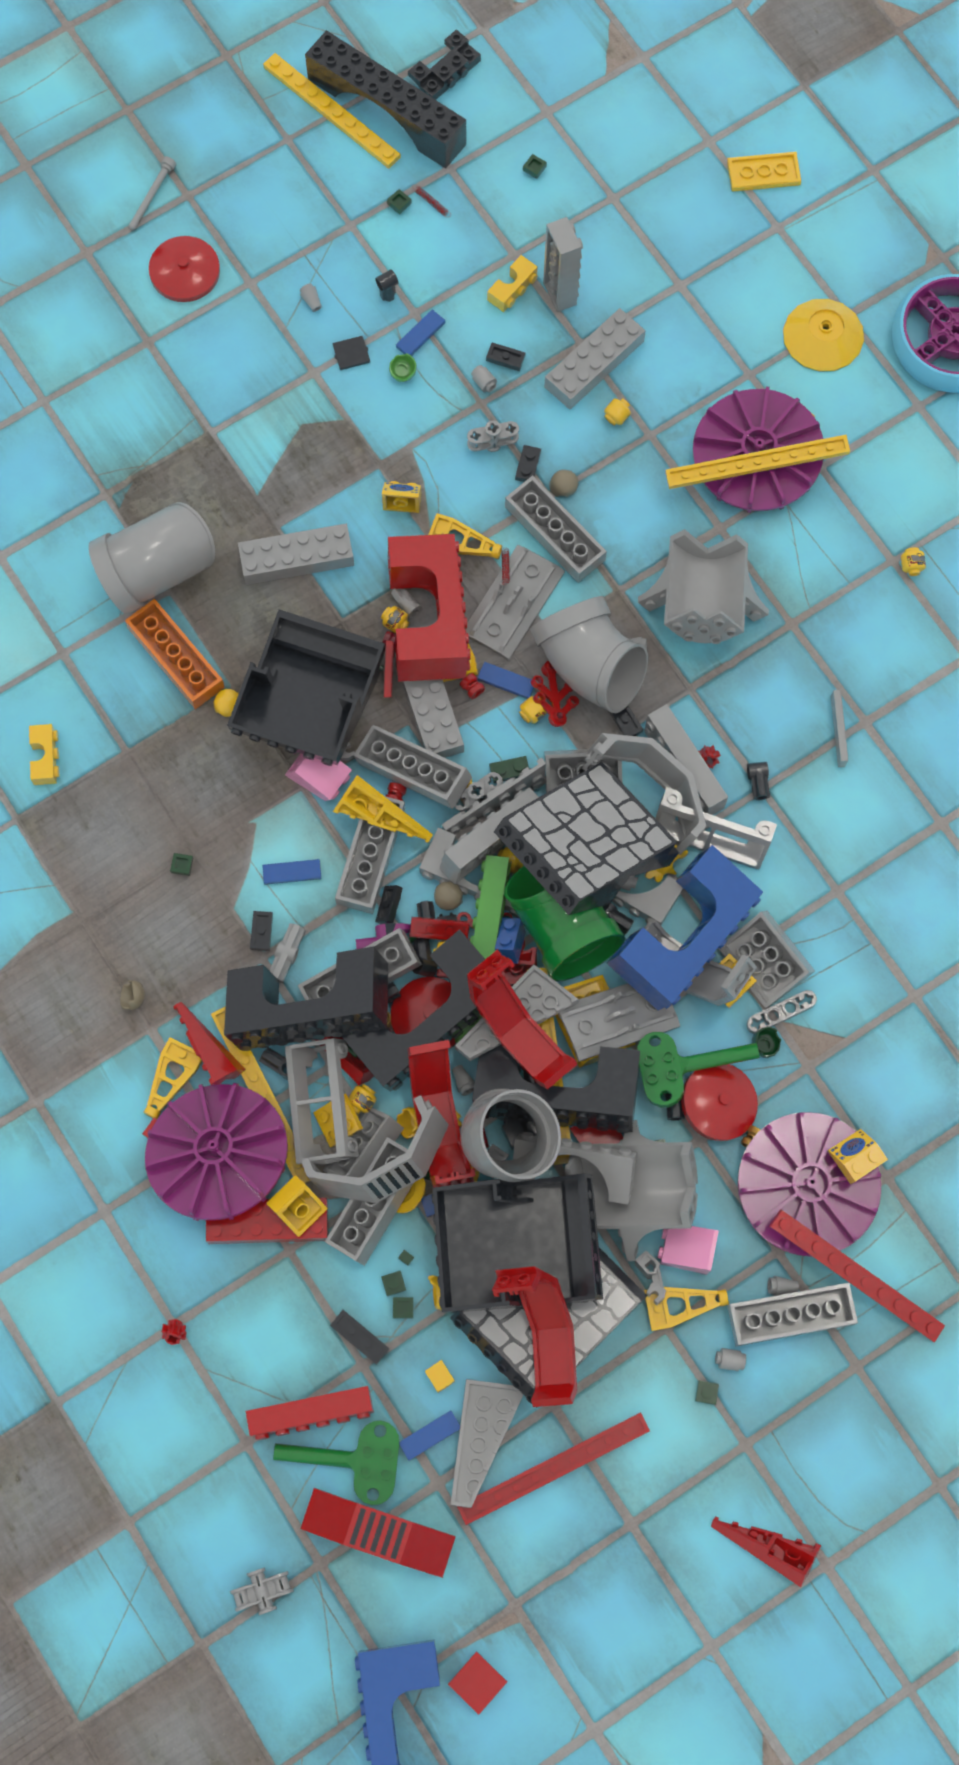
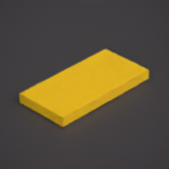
[727,152,801,192]

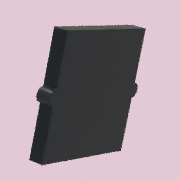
[332,336,370,370]

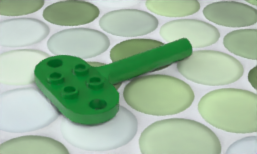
[637,1032,760,1108]
[273,1420,399,1505]

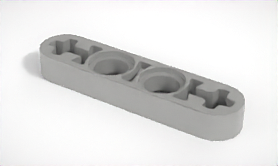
[747,990,817,1034]

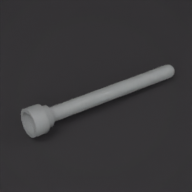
[129,156,177,230]

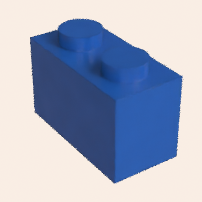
[495,918,526,964]

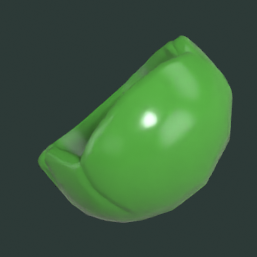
[389,353,417,382]

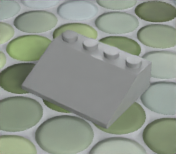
[544,749,622,793]
[718,911,815,1008]

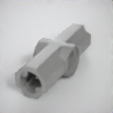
[270,923,306,983]

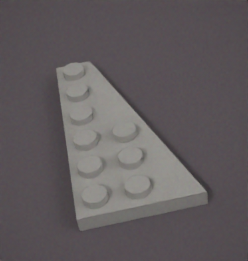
[442,758,546,834]
[455,965,579,1061]
[450,1379,523,1508]

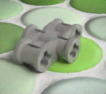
[467,421,519,452]
[454,772,503,811]
[230,1568,294,1615]

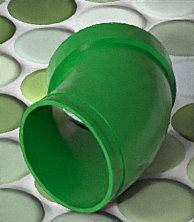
[504,866,625,981]

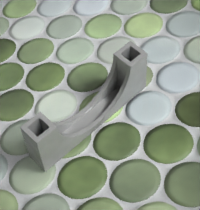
[419,827,519,918]
[612,876,684,925]
[513,1132,637,1205]

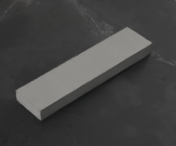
[831,690,848,767]

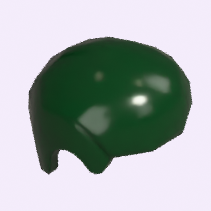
[752,1026,781,1058]

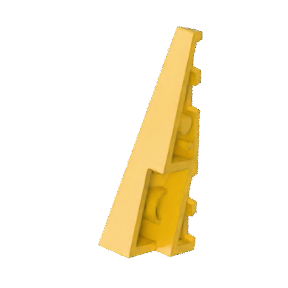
[333,775,433,842]

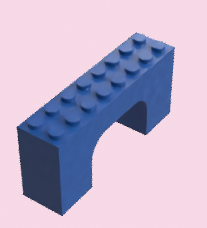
[607,845,763,1011]
[355,1639,440,1765]

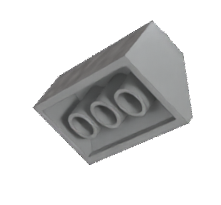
[323,1108,404,1178]

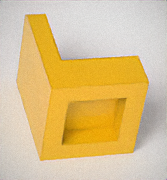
[425,1360,455,1393]

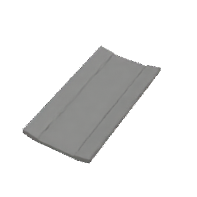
[466,545,565,660]
[558,983,680,1062]

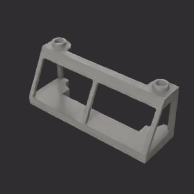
[655,787,777,870]
[285,1038,359,1166]

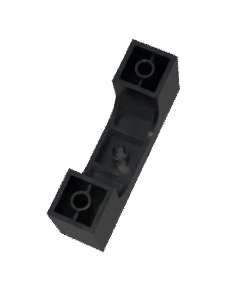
[342,929,485,1092]
[224,946,388,1051]
[472,1045,640,1133]

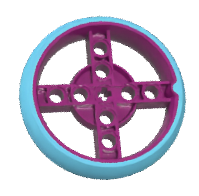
[892,274,959,393]

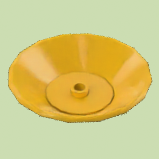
[783,299,864,371]

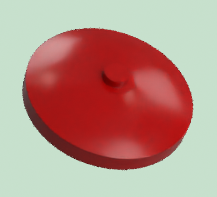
[149,236,220,302]
[391,977,457,1049]
[681,1064,758,1141]

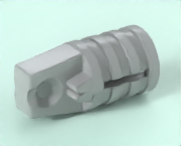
[391,588,422,618]

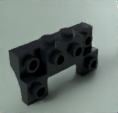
[408,29,481,100]

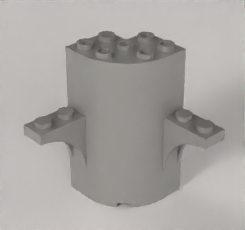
[638,529,769,644]
[565,1120,698,1261]

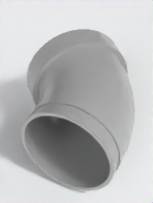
[89,502,215,614]
[530,596,648,713]
[460,1089,561,1182]

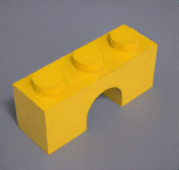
[487,255,538,312]
[29,724,60,785]

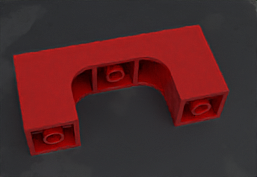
[388,534,471,682]

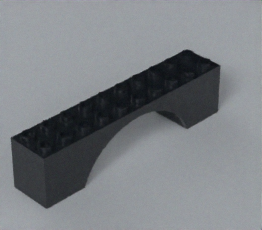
[305,30,466,169]

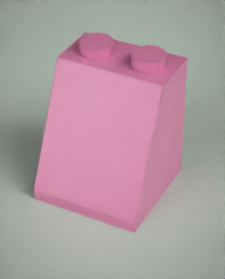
[285,753,352,801]
[657,1226,719,1275]

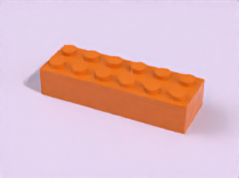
[125,598,225,710]

